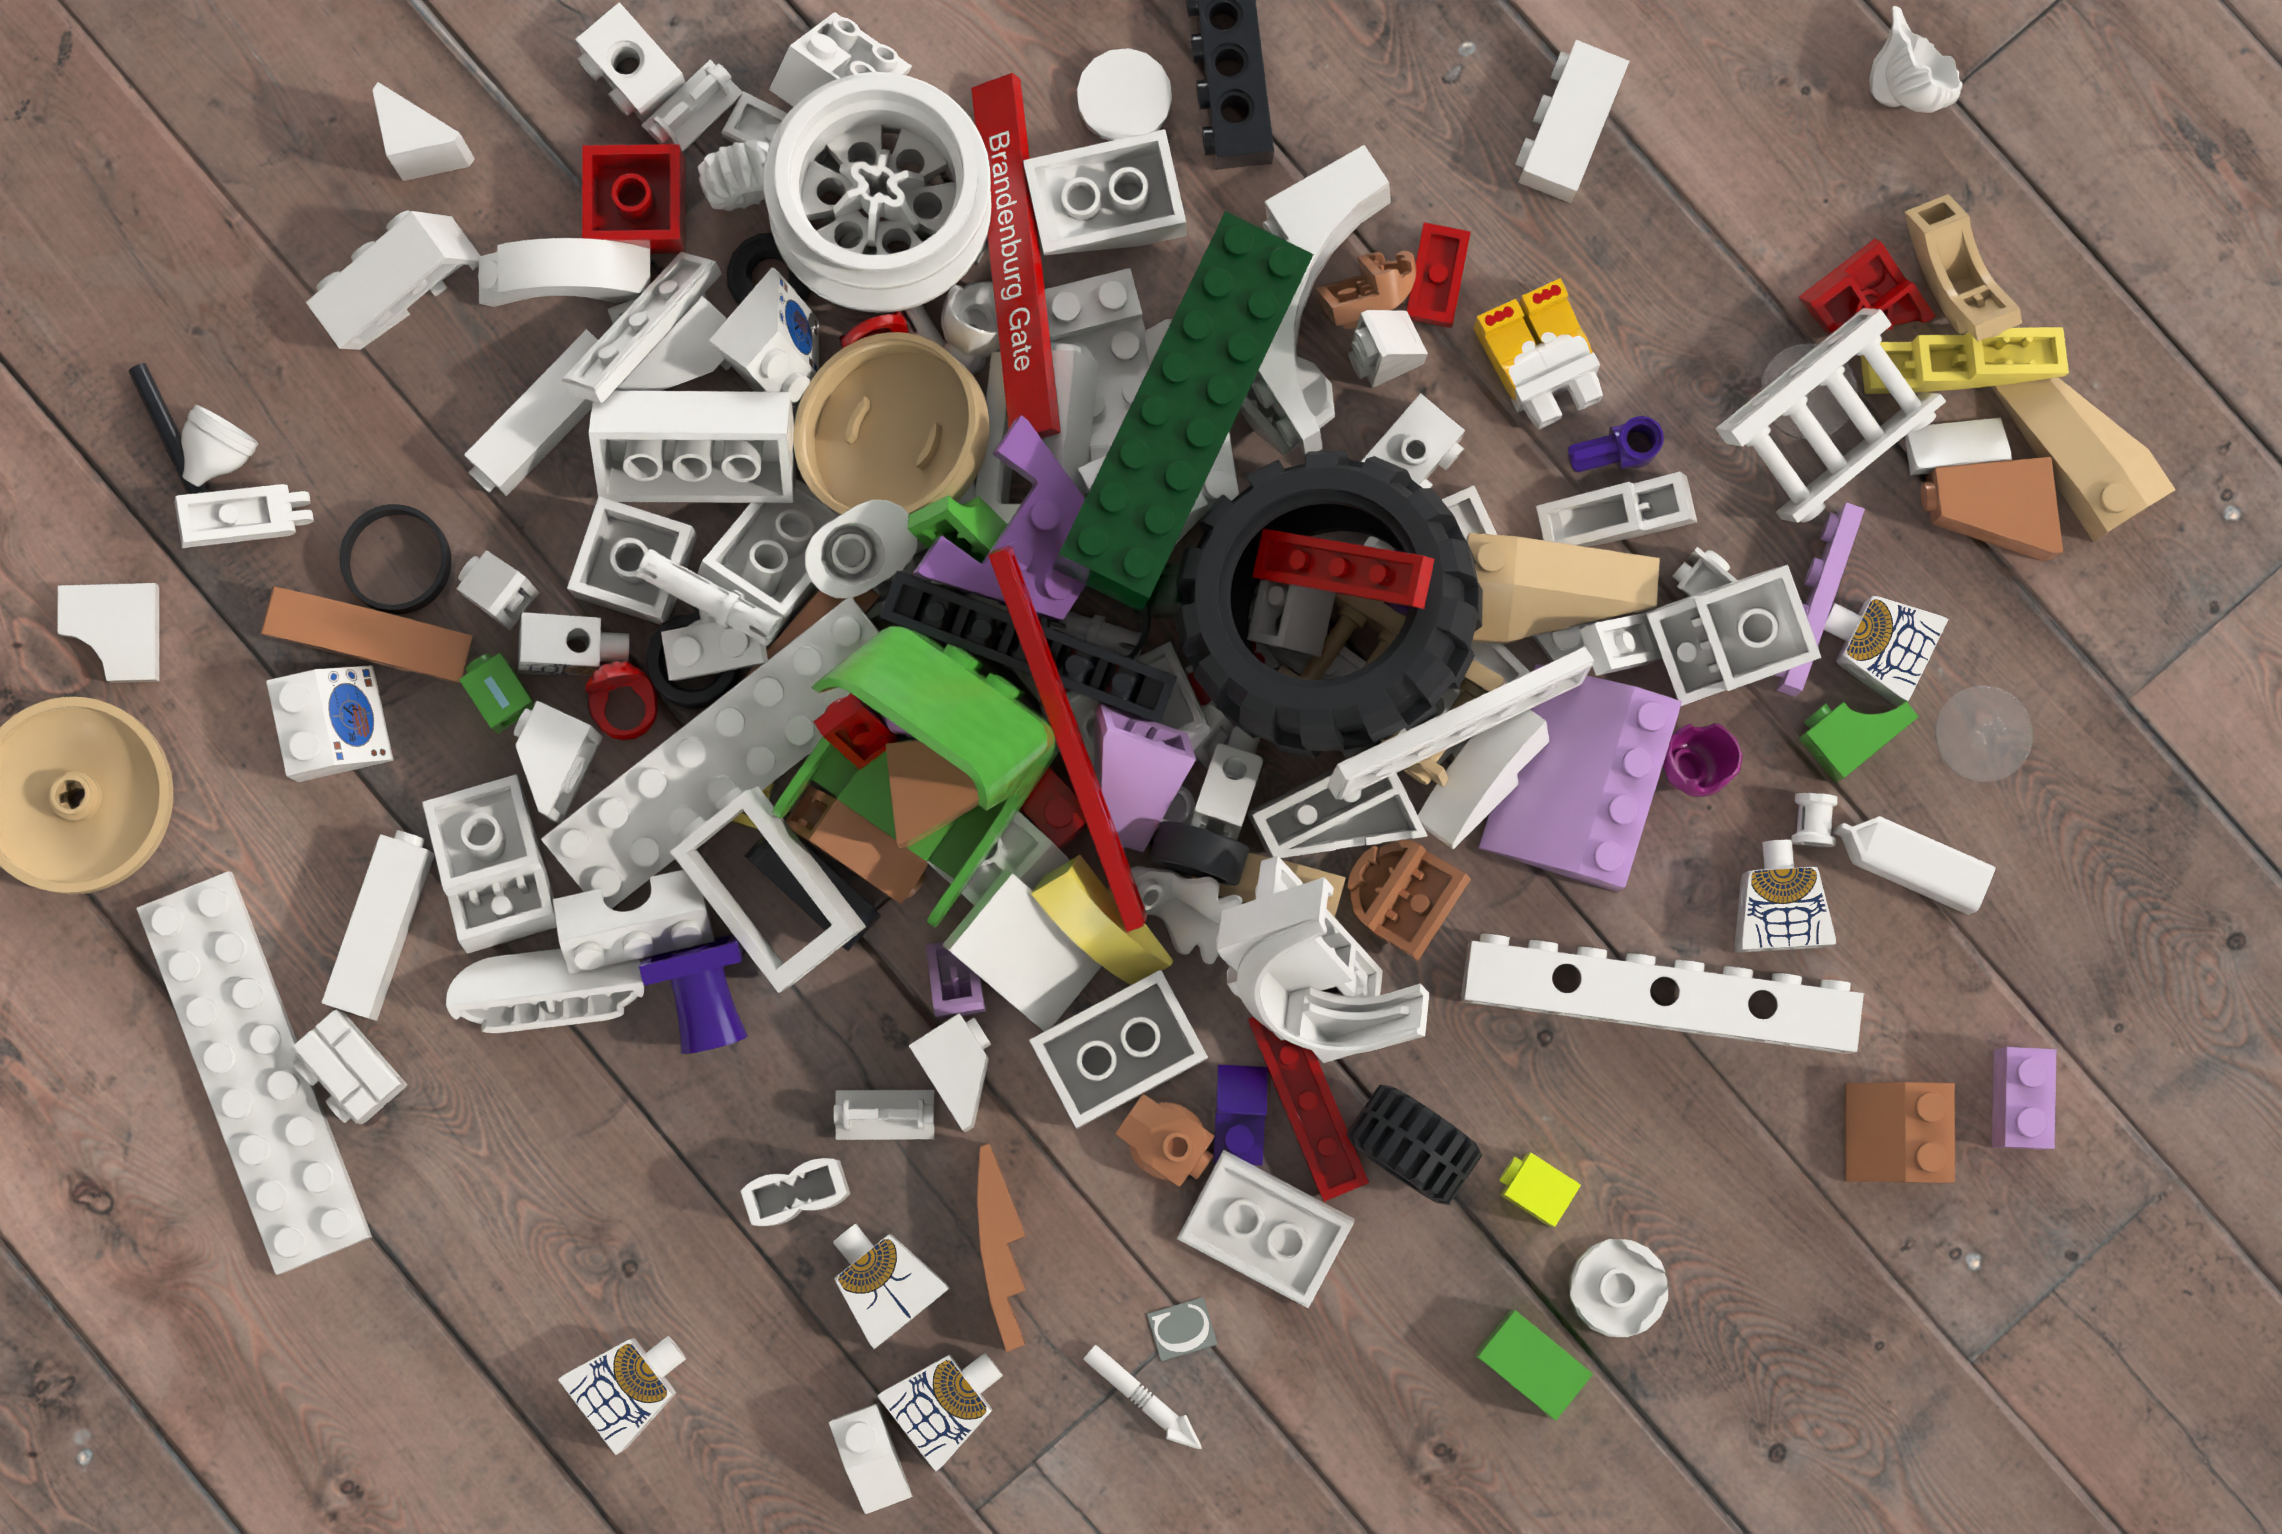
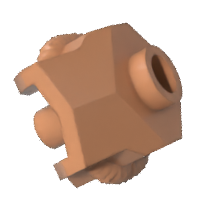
[1115,1094,1215,1187]

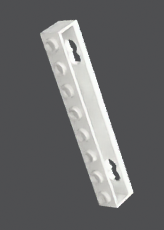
[1460,934,1864,1054]

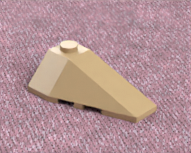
[1991,377,2175,542]
[1466,533,1660,644]

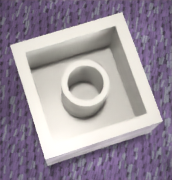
[567,496,698,625]

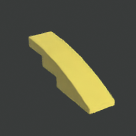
[1860,327,2069,394]

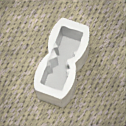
[741,1158,850,1226]

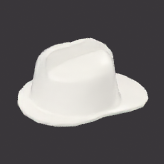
[805,500,918,598]

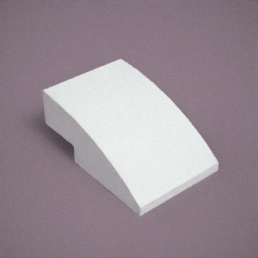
[1646,565,1822,706]
[422,774,557,954]

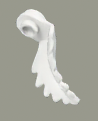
[1131,866,1242,966]

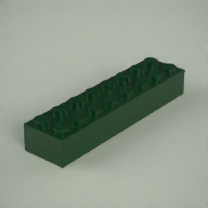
[1052,211,1314,612]

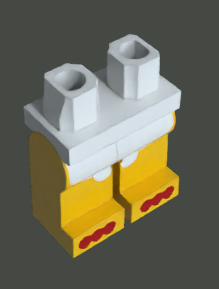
[1473,278,1603,430]

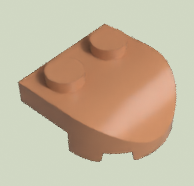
[1315,251,1416,329]
[1348,839,1471,961]

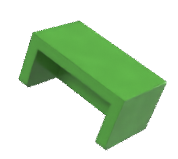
[1474,1309,1593,1421]

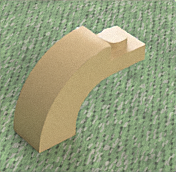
[1904,194,2022,341]

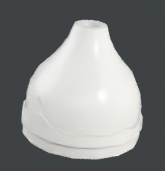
[181,405,258,487]

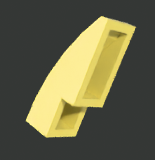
[1031,855,1173,985]

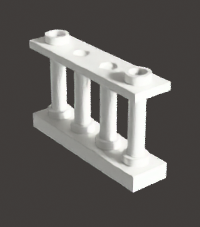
[1715,308,1946,523]

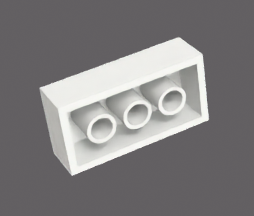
[589,391,797,503]

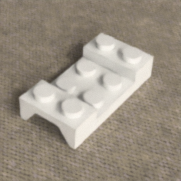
[1045,268,1149,463]

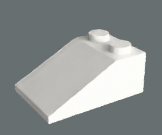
[1023,129,1187,255]
[698,479,840,645]

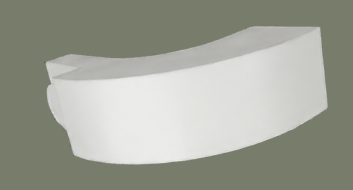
[478,238,651,307]

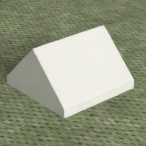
[372,82,475,181]

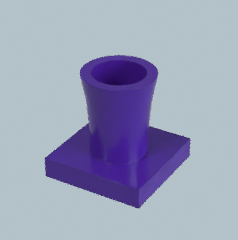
[639,934,748,1054]

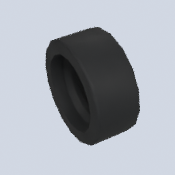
[646,613,741,709]
[1149,821,1249,886]

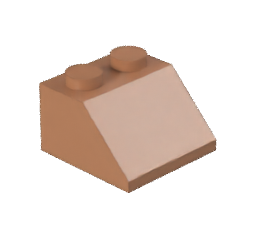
[1845,1082,1955,1183]

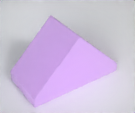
[926,942,986,1020]

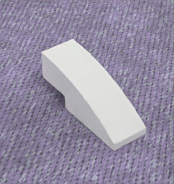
[1536,472,1697,547]
[1418,709,1550,849]

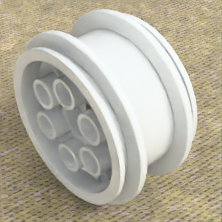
[763,72,991,313]

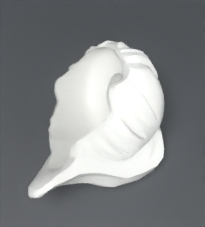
[1869,6,1962,113]

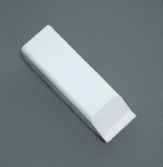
[1832,816,1996,915]

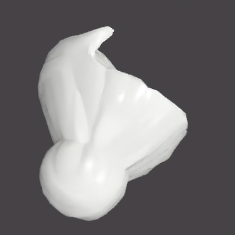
[941,281,1000,375]

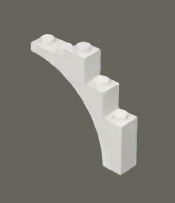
[1252,145,1391,456]

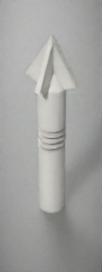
[1083,1345,1202,1449]

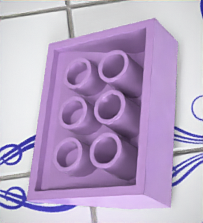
[1478,664,1682,893]

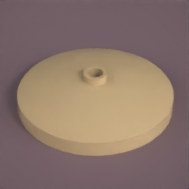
[0,697,173,894]

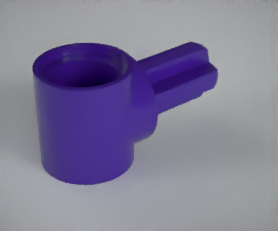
[1568,416,1664,473]

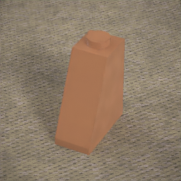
[1921,457,2063,561]
[886,740,979,848]
[785,786,929,904]

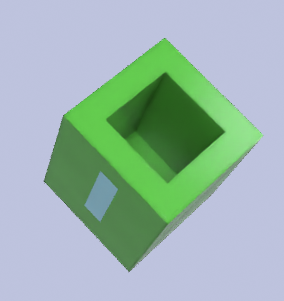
[459,653,536,734]

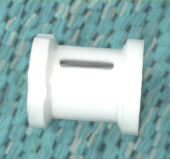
[1791,793,1838,847]

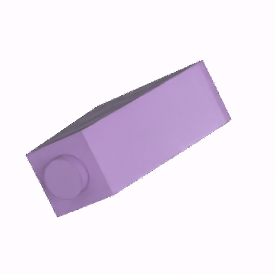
[1094,703,1196,852]

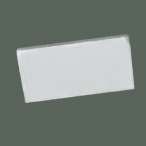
[1905,418,2012,476]

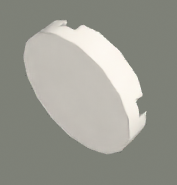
[1077,48,1172,142]
[1569,1239,1668,1337]

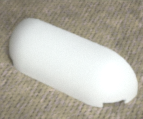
[446,949,644,1033]

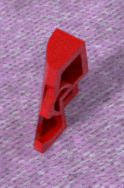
[1798,238,1936,335]

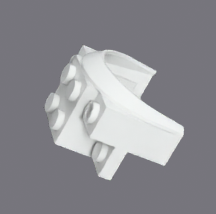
[1216,856,1429,1063]

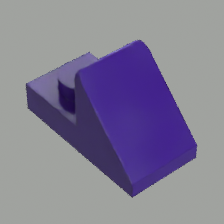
[1213,1064,1267,1166]

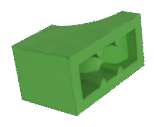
[908,495,1007,564]
[1798,702,1919,783]

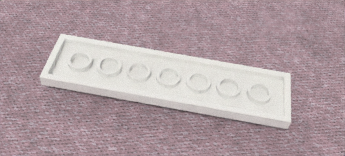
[541,596,880,909]
[137,871,372,1275]

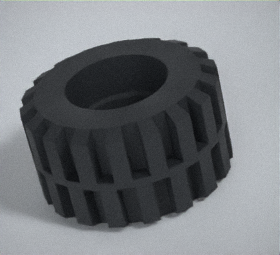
[1346,1085,1482,1205]

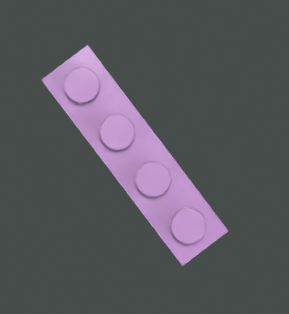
[1774,502,1865,697]

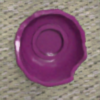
[1663,723,1743,797]

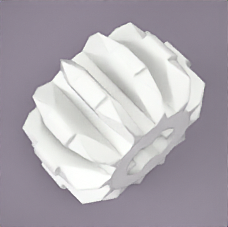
[698,139,769,211]

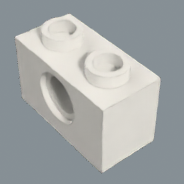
[575,2,686,123]

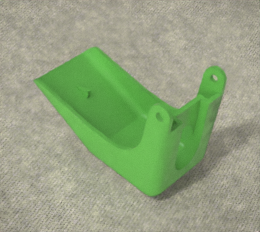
[772,626,1059,928]

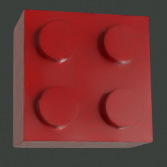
[582,144,686,254]

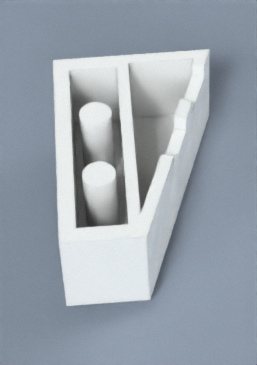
[306,211,480,350]
[1246,767,1428,858]

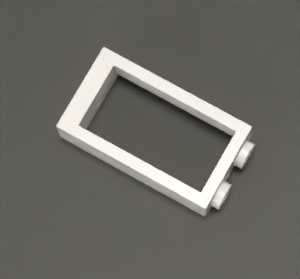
[670,786,866,993]

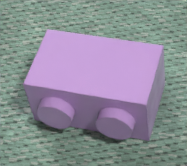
[1992,1047,2056,1150]

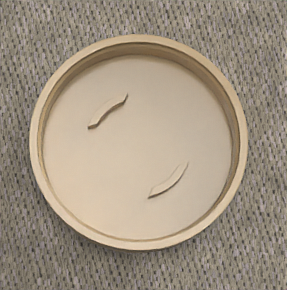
[793,332,990,515]

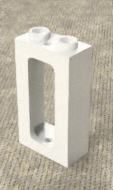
[975,344,1099,524]

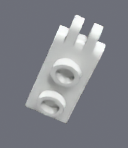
[174,484,314,548]

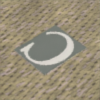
[1147,1297,1218,1362]

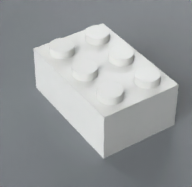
[1029,970,1208,1129]

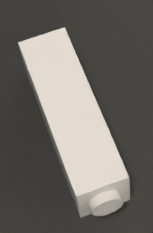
[464,329,598,496]
[322,830,435,1021]

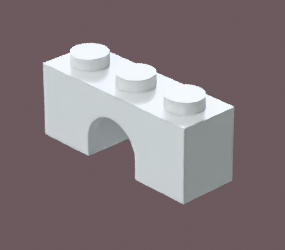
[553,870,715,974]

